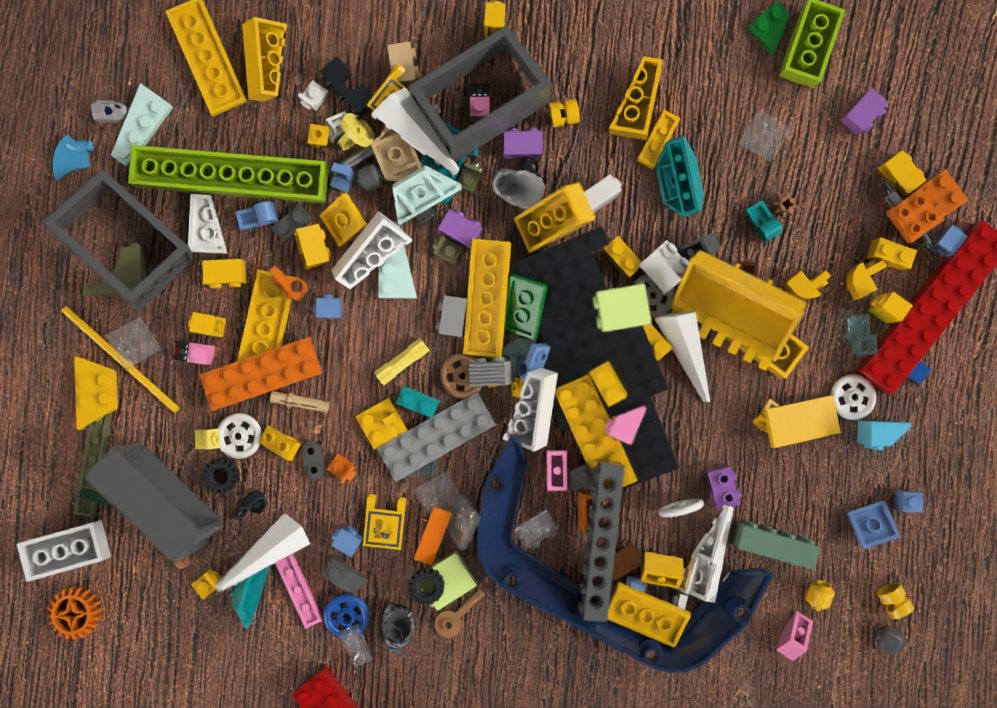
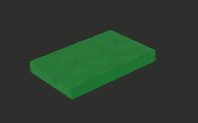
[504,274,548,340]

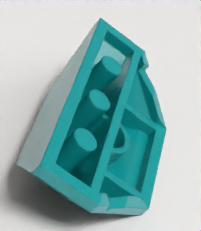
[655,136,704,217]
[230,565,270,628]

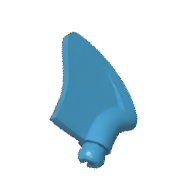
[53,135,94,180]

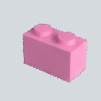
[546,450,567,491]

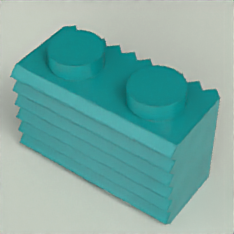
[396,386,440,418]

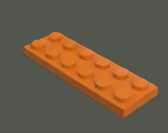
[199,337,323,411]

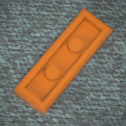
[414,505,452,566]

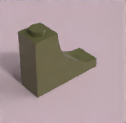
[83,243,147,296]

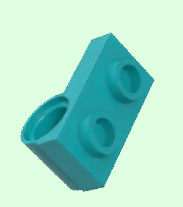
[745,200,783,243]

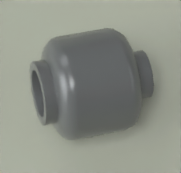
[356,164,386,192]
[874,625,906,654]

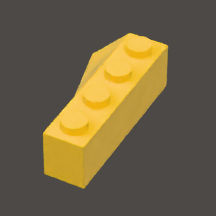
[242,17,287,102]

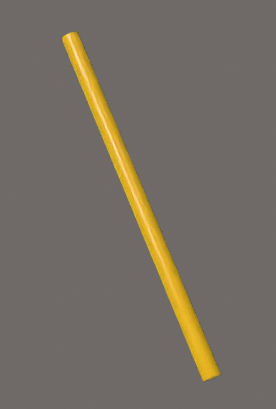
[61,306,180,413]

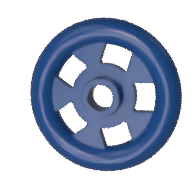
[323,594,370,638]

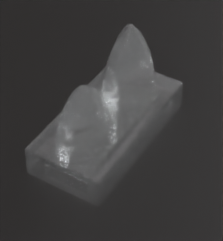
[340,624,373,667]

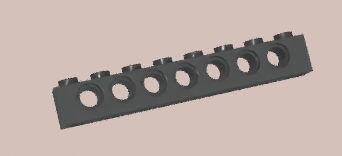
[578,460,625,622]

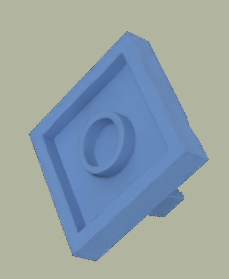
[847,500,901,550]

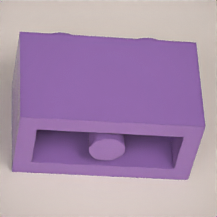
[840,88,889,135]
[504,128,543,159]
[438,209,483,250]

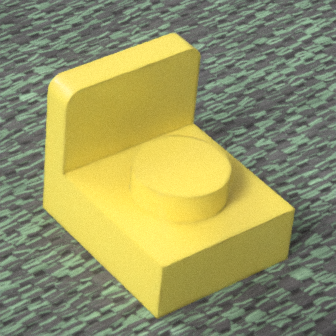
[195,429,220,449]

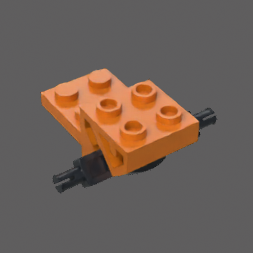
[880,169,968,256]

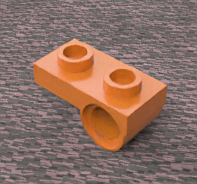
[269,266,308,301]

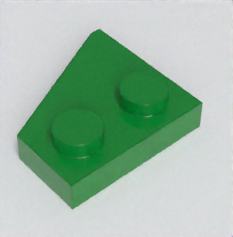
[748,1,790,55]

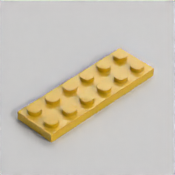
[165,0,248,117]
[463,239,511,358]
[237,269,296,362]
[555,374,637,487]

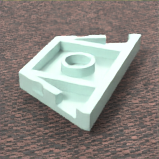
[392,166,462,225]

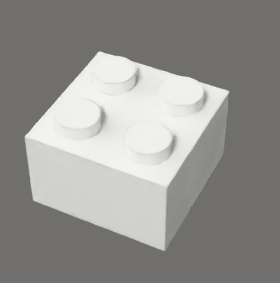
[639,240,689,294]

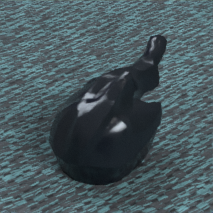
[231,490,267,520]

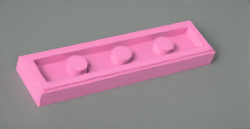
[275,553,324,629]

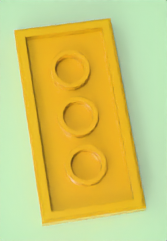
[764,395,841,448]
[607,582,691,648]

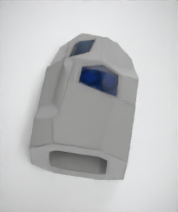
[91,100,128,123]

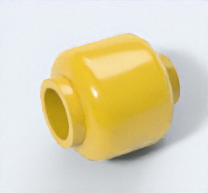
[806,580,835,611]

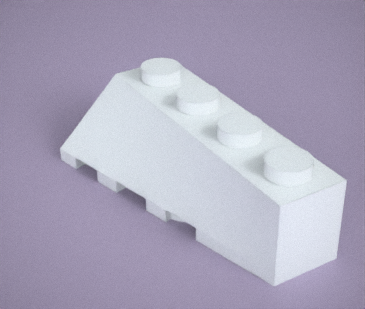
[331,211,413,289]
[503,368,558,451]

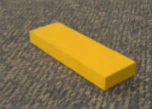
[636,110,680,169]

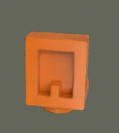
[327,453,357,484]

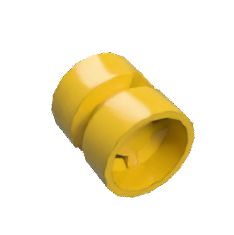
[549,98,580,128]
[877,582,914,619]

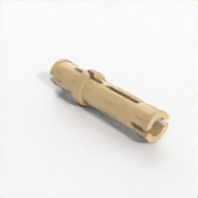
[270,391,330,413]

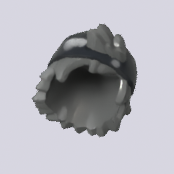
[380,604,415,655]

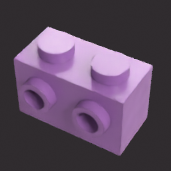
[704,465,741,510]

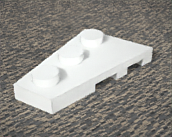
[188,194,228,254]

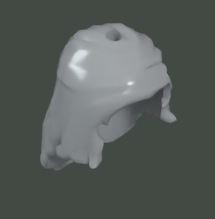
[492,169,546,209]

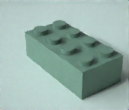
[729,519,821,570]

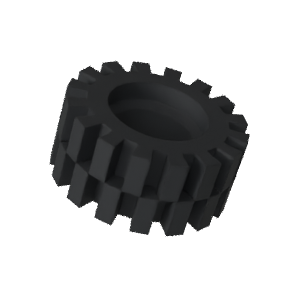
[201,458,240,494]
[408,567,445,606]

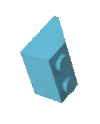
[857,421,911,450]

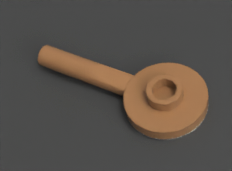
[435,588,486,638]

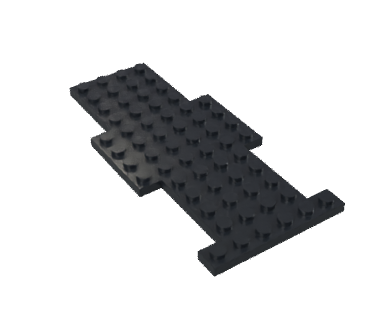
[508,226,680,489]

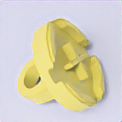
[338,113,375,150]

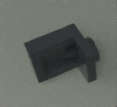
[522,155,544,182]

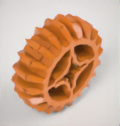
[46,586,102,640]

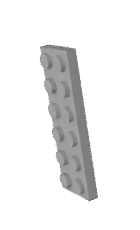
[377,392,496,482]

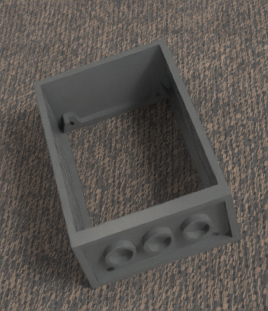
[408,25,552,162]
[43,170,194,313]
[85,442,223,562]

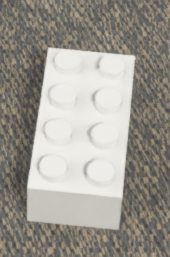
[17,520,111,582]

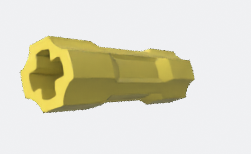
[374,338,430,385]

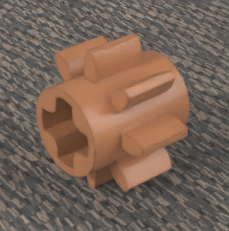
[772,193,798,218]

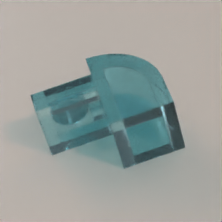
[846,313,878,356]
[502,338,536,376]

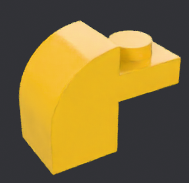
[846,259,887,300]
[782,270,831,300]

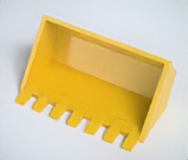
[670,250,807,371]

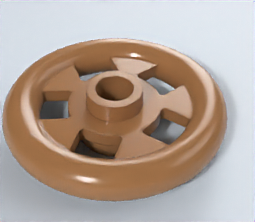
[440,353,483,399]

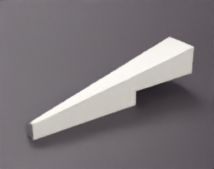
[371,87,459,176]
[654,310,710,402]
[674,504,734,603]
[215,513,310,592]

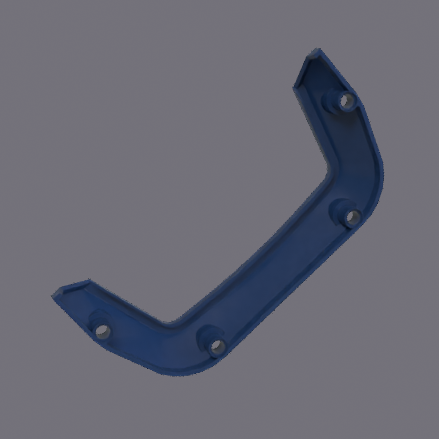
[477,435,773,673]

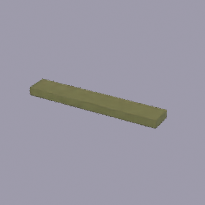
[73,412,113,518]

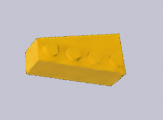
[609,56,663,141]

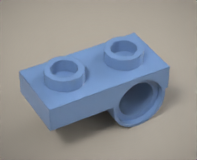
[235,201,279,231]
[516,343,550,382]

